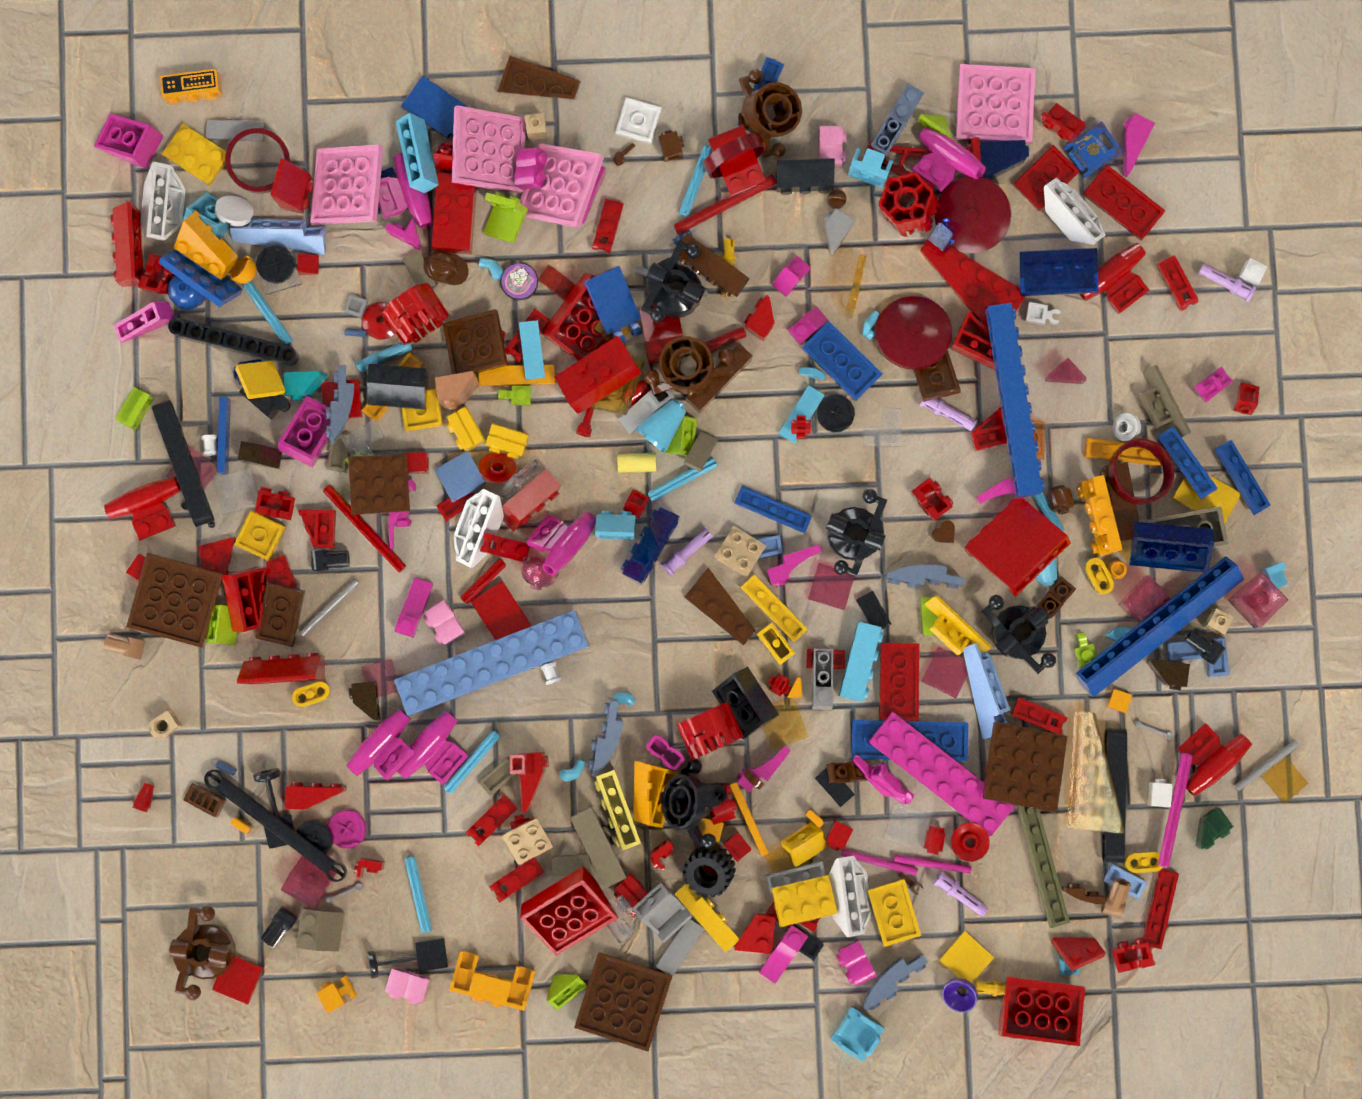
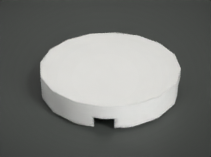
[214,195,254,226]

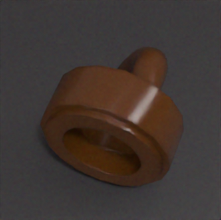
[827,189,847,209]

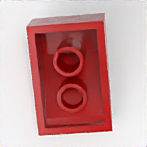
[708,124,766,195]
[271,158,314,214]
[639,306,686,364]
[520,752,549,813]

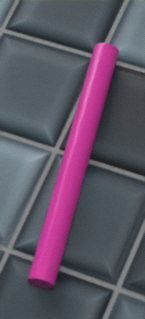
[841,849,918,876]
[893,854,972,874]

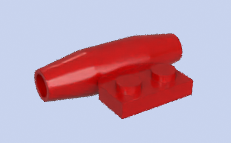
[1077,243,1150,314]
[104,477,181,541]
[1177,723,1252,796]

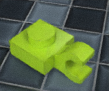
[498,385,531,406]
[1074,632,1097,667]

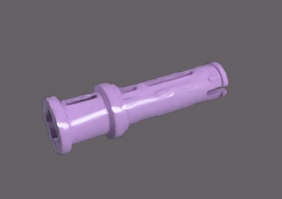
[1198,263,1256,302]
[920,399,977,431]
[661,528,713,577]
[933,871,989,917]

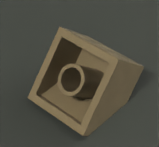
[296,907,344,951]

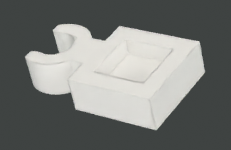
[1025,302,1061,325]

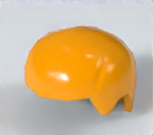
[229,256,257,284]

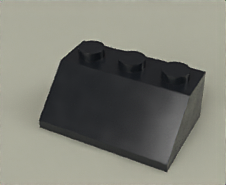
[776,158,835,195]
[367,364,429,410]
[712,667,779,739]

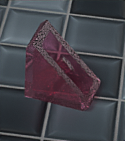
[1045,358,1086,384]

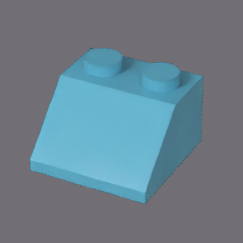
[182,192,231,240]
[595,511,636,540]

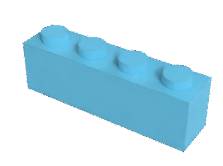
[396,113,439,193]
[839,621,884,702]

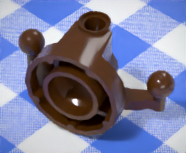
[738,69,802,158]
[644,336,734,397]
[169,906,236,1000]

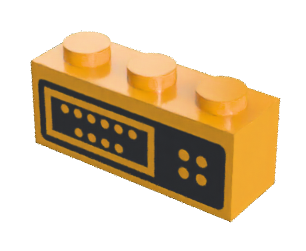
[160,69,223,105]

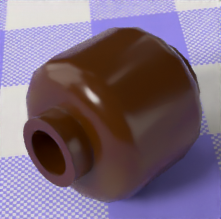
[1047,485,1074,515]

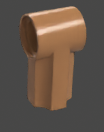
[104,633,145,660]
[1101,878,1131,918]

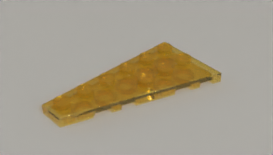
[1067,712,1125,833]

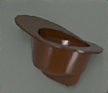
[423,251,469,286]

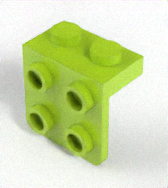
[483,192,528,243]

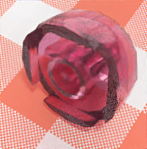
[521,556,560,590]

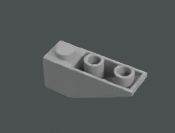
[618,382,675,434]
[812,649,833,710]

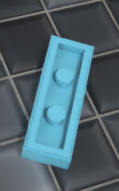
[519,320,545,380]
[779,385,825,444]

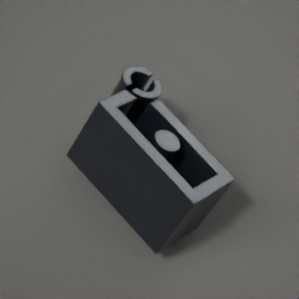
[239,388,291,420]

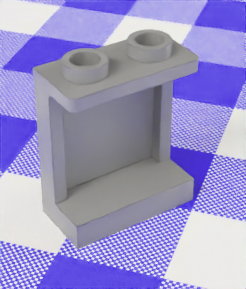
[632,882,692,942]

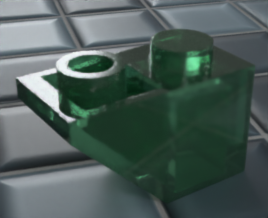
[1196,807,1234,850]

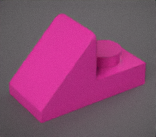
[385,219,422,251]
[772,256,811,297]
[788,307,829,345]

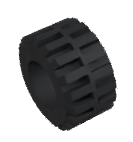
[683,844,736,898]

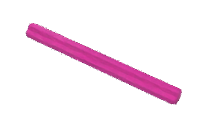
[1158,753,1193,868]

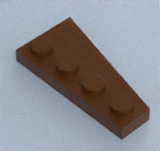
[497,56,581,100]
[684,568,756,646]

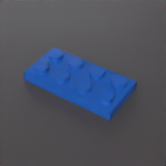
[159,249,243,307]
[801,321,883,402]

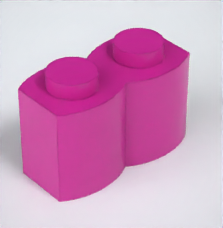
[514,147,547,190]
[646,735,685,770]
[836,940,876,986]

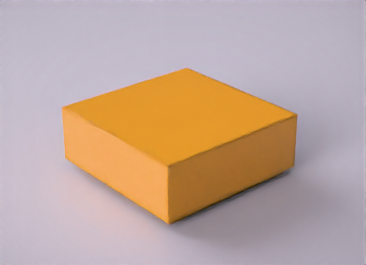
[1107,689,1132,713]
[805,809,824,828]
[230,817,253,834]

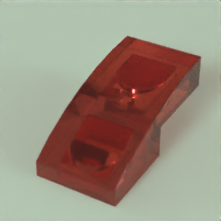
[538,265,575,300]

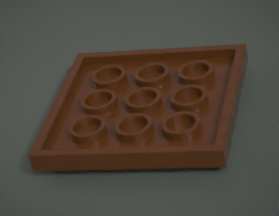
[126,553,224,648]
[982,722,1068,813]
[574,952,673,1052]

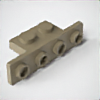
[1138,365,1191,438]

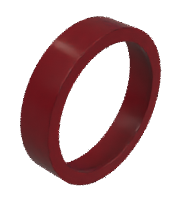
[225,128,291,194]
[703,133,766,179]
[1108,439,1174,505]

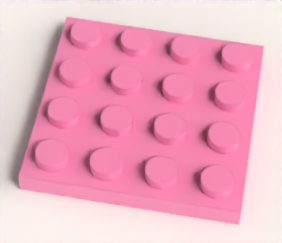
[956,64,1036,144]
[452,105,526,194]
[520,143,604,228]
[310,144,383,225]

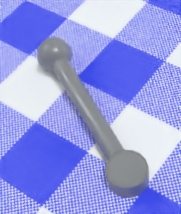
[1135,720,1173,740]
[325,883,363,903]

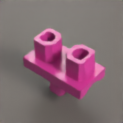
[1194,366,1233,403]

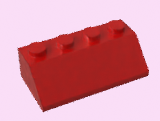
[110,202,144,287]

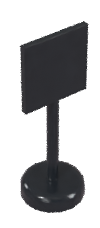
[253,768,295,849]
[368,938,448,979]

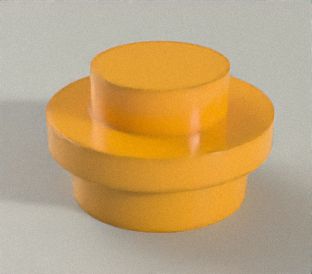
[1107,560,1127,579]

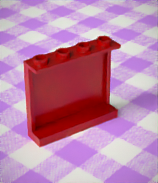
[964,497,1071,597]

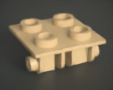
[714,526,766,577]
[502,817,553,865]

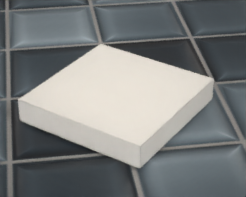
[615,97,662,144]

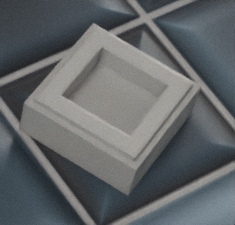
[343,294,368,319]

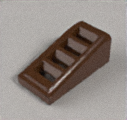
[183,783,227,818]

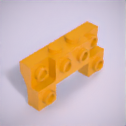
[1076,475,1123,557]
[449,950,536,1011]

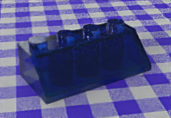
[1020,248,1099,296]
[621,507,680,586]
[1129,521,1214,573]

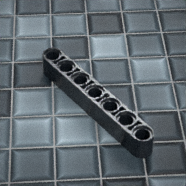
[168,318,299,366]
[151,399,215,527]
[1102,728,1127,863]

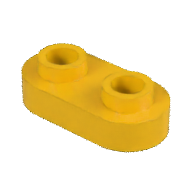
[1085,558,1114,595]
[292,681,331,707]
[1124,852,1163,873]

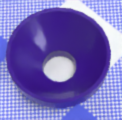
[942,978,978,1013]

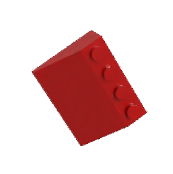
[541,273,613,361]
[237,653,326,685]
[520,866,618,956]
[998,977,1085,1047]

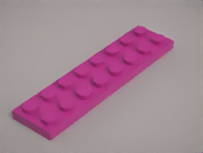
[868,711,1015,837]

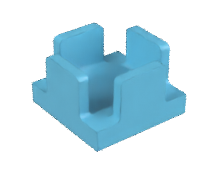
[848,148,893,189]
[830,1006,885,1062]

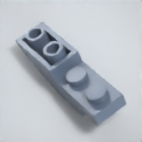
[870,83,924,156]
[326,365,354,444]
[884,564,965,589]
[588,698,623,776]
[862,954,928,1010]

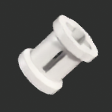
[201,435,218,456]
[540,661,562,685]

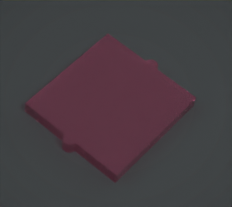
[361,659,398,697]

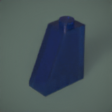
[980,140,1029,180]

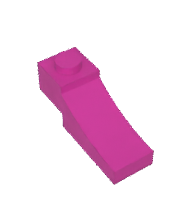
[976,477,1028,504]
[766,545,822,587]
[394,578,433,638]
[736,746,791,792]
[759,925,808,984]

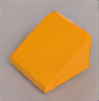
[787,678,802,698]

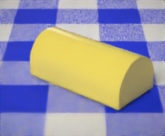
[617,452,656,473]

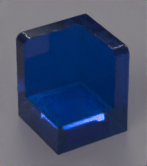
[928,218,955,251]

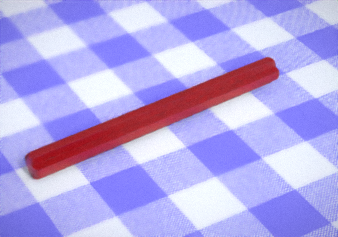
[674,174,776,234]
[323,485,406,573]

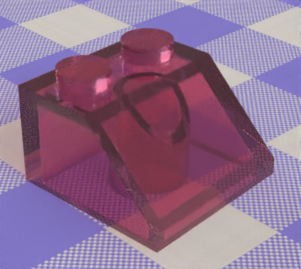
[1228,572,1288,628]
[1118,575,1170,623]
[281,856,337,909]

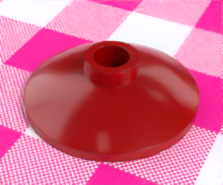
[362,302,396,340]
[479,453,517,483]
[951,823,990,862]

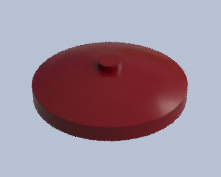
[935,177,1012,253]
[875,296,952,370]

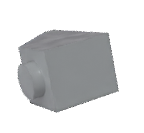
[824,209,855,256]

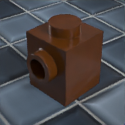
[658,130,684,162]

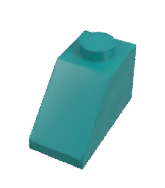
[284,371,327,401]

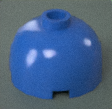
[167,275,206,310]

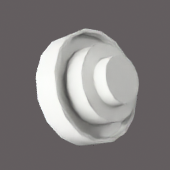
[1113,413,1141,442]

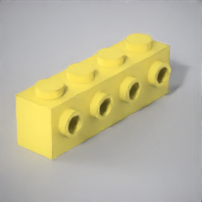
[594,770,642,850]

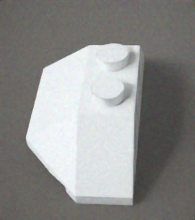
[140,162,186,241]
[1044,178,1105,245]
[453,489,504,568]
[829,856,872,937]

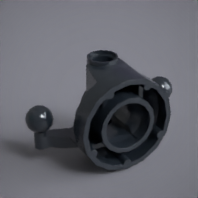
[641,241,705,323]
[826,489,887,577]
[981,594,1056,674]
[662,759,727,850]

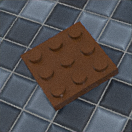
[443,309,508,374]
[348,454,410,515]

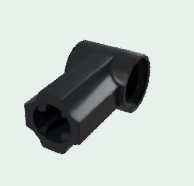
[311,550,350,571]
[1184,628,1226,665]
[261,906,298,948]

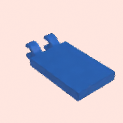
[401,76,468,139]
[584,266,642,342]

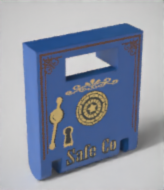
[1064,121,1123,179]

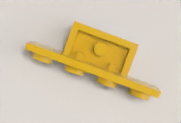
[925,595,991,656]
[675,883,739,952]

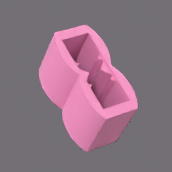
[819,126,846,167]
[424,600,466,645]
[385,967,431,1004]

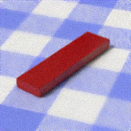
[1143,869,1179,950]

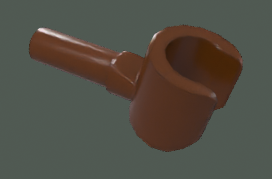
[614,143,635,166]
[898,872,923,895]

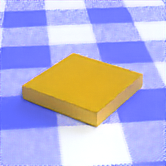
[235,360,286,399]
[401,388,443,432]
[234,510,286,561]
[939,931,994,983]

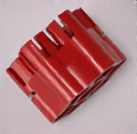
[879,172,940,237]
[382,283,450,345]
[676,702,743,760]

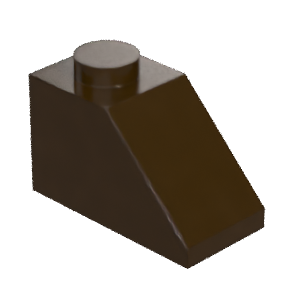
[237,441,283,469]
[1147,659,1190,691]
[349,681,381,720]

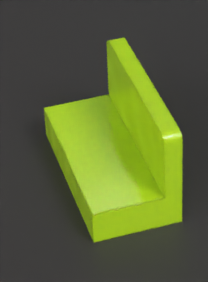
[116,387,154,431]
[664,416,697,457]
[206,605,237,646]

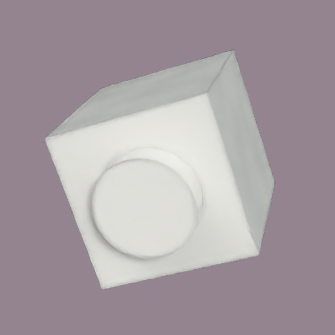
[1237,258,1268,287]
[1147,779,1172,807]

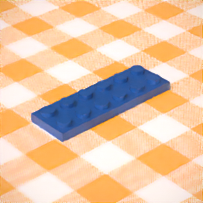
[851,720,969,761]

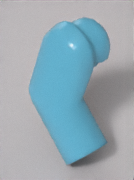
[479,258,503,280]
[862,311,880,340]
[613,692,635,706]
[559,759,586,782]

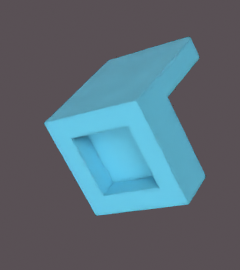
[1261,562,1288,591]

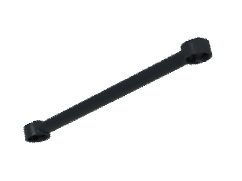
[204,770,347,882]

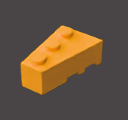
[174,211,238,280]
[633,761,677,828]

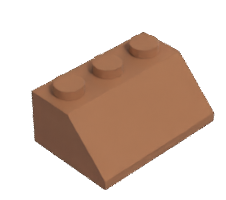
[435,371,479,411]

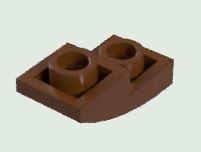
[1036,576,1076,619]
[827,761,868,783]
[1062,883,1105,904]

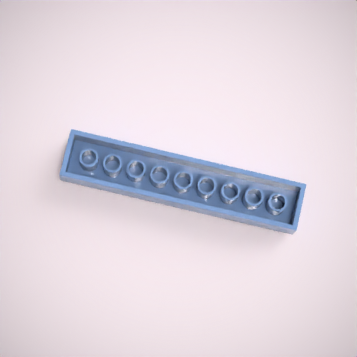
[394,610,590,716]

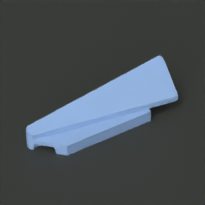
[230,218,326,255]
[963,643,1010,739]

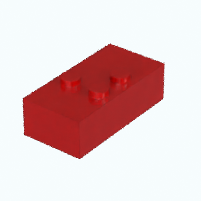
[432,172,477,255]
[554,336,642,414]

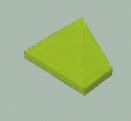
[917,114,952,138]
[547,974,587,1011]

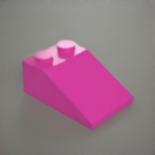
[94,113,163,169]
[278,396,330,468]

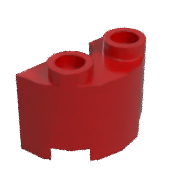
[138,253,175,295]
[911,478,954,521]
[254,487,296,520]
[710,783,737,825]
[1112,937,1156,973]

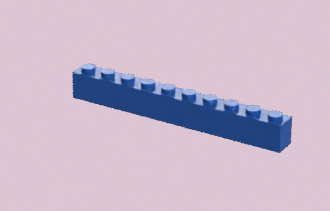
[985,303,1045,498]
[1075,556,1244,697]

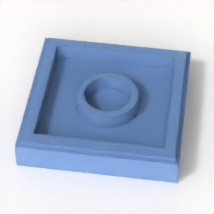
[434,451,486,502]

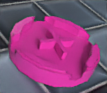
[328,810,367,848]

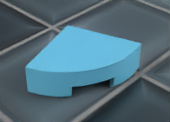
[798,367,826,380]
[1105,627,1132,642]

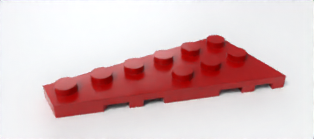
[920,234,1027,330]

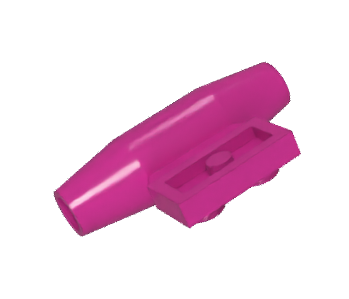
[912,127,986,192]
[378,153,433,228]
[527,512,596,576]
[346,709,415,780]
[397,710,468,785]

